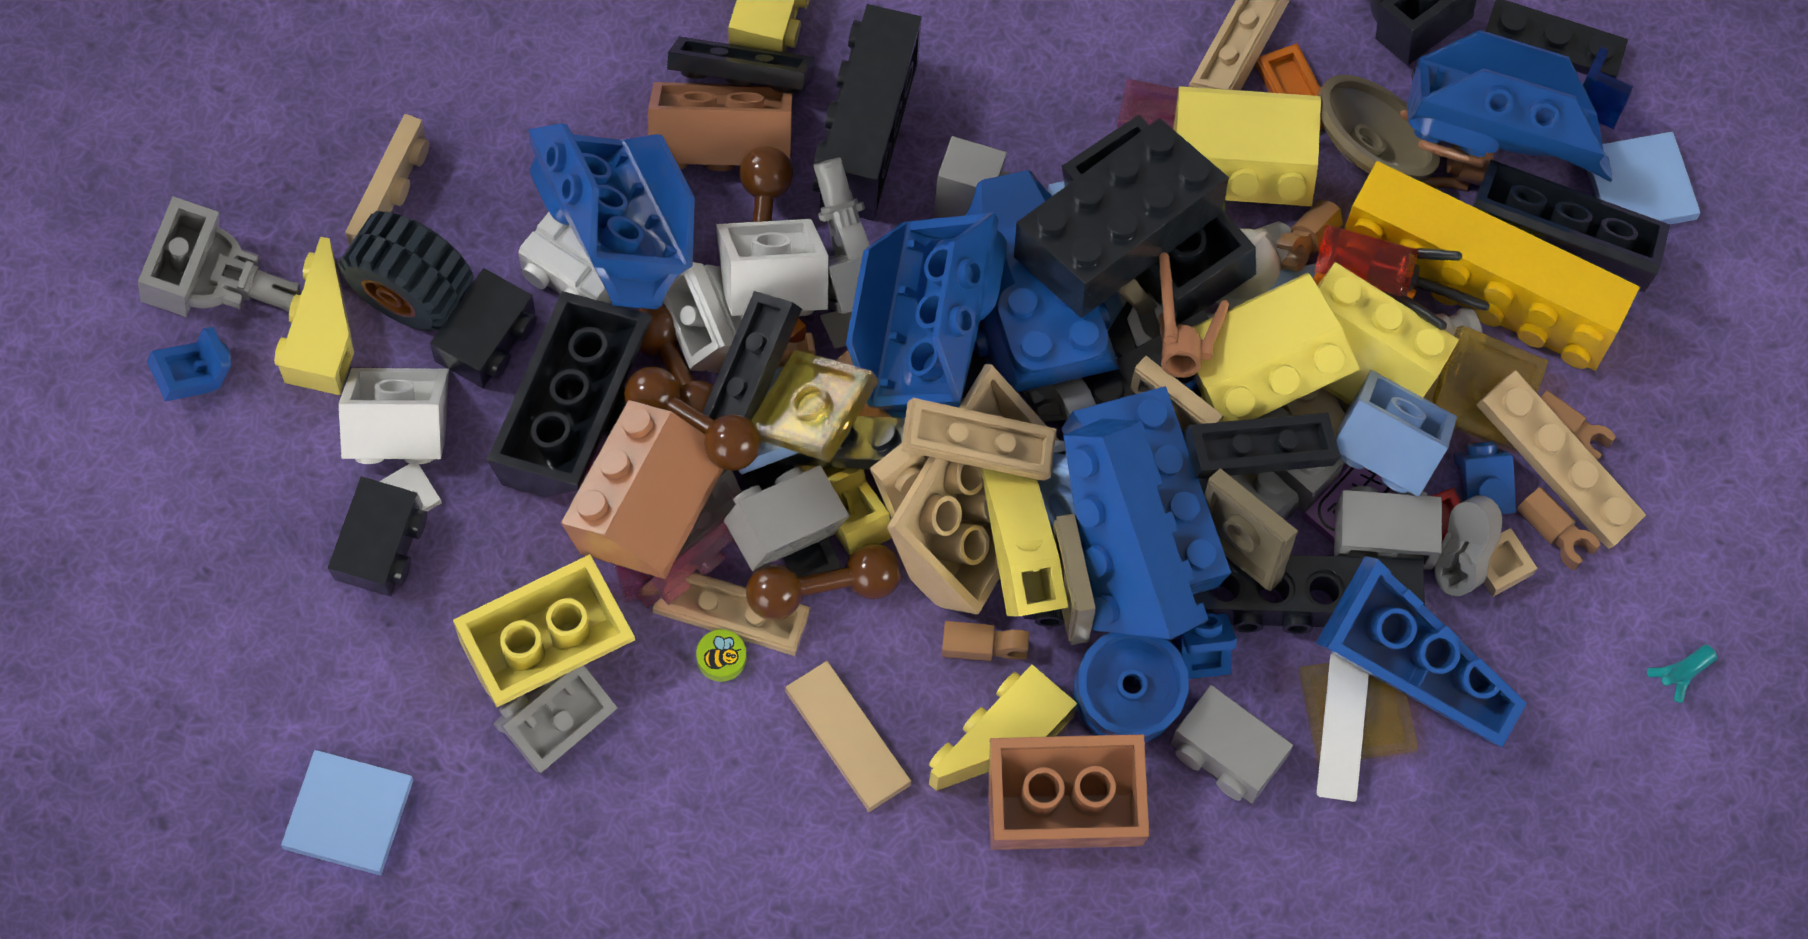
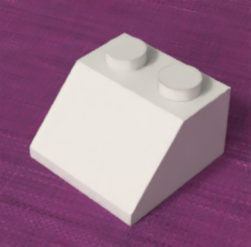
[716,219,828,318]
[339,368,449,464]

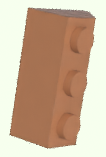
[648,82,793,171]
[561,400,724,579]
[988,734,1149,850]

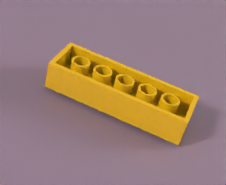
[1338,161,1640,371]

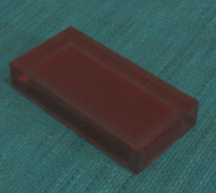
[1314,225,1419,296]

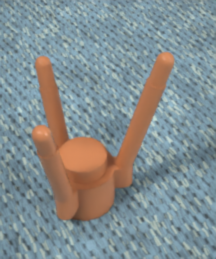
[1400,110,1494,191]
[1159,252,1229,378]

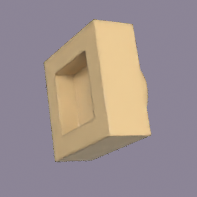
[1484,528,1538,597]

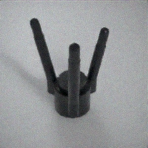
[1369,242,1490,330]

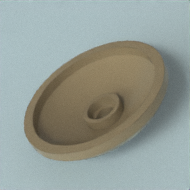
[1317,74,1440,181]

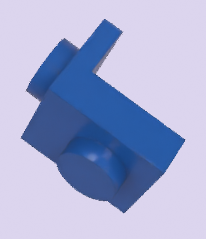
[147,326,231,402]
[1454,442,1516,514]
[1178,613,1237,679]

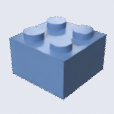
[1335,370,1457,497]

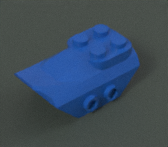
[1407,30,1613,182]
[528,123,695,309]
[966,170,1120,392]
[846,212,1007,418]

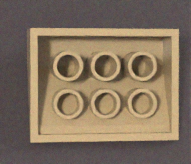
[887,364,1060,614]

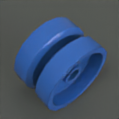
[1072,632,1189,743]

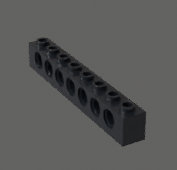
[1023,555,1425,634]

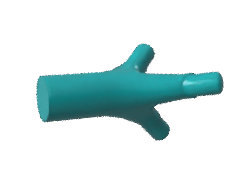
[1647,644,1717,703]

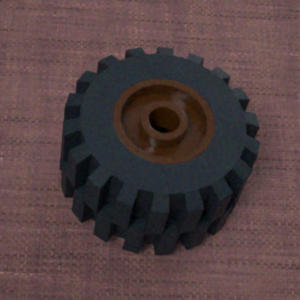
[338,211,474,332]

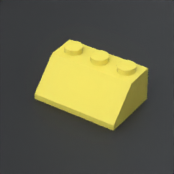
[1173,86,1321,207]
[1318,262,1459,405]
[1193,273,1360,422]
[453,554,635,707]

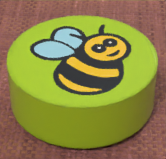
[696,629,747,682]

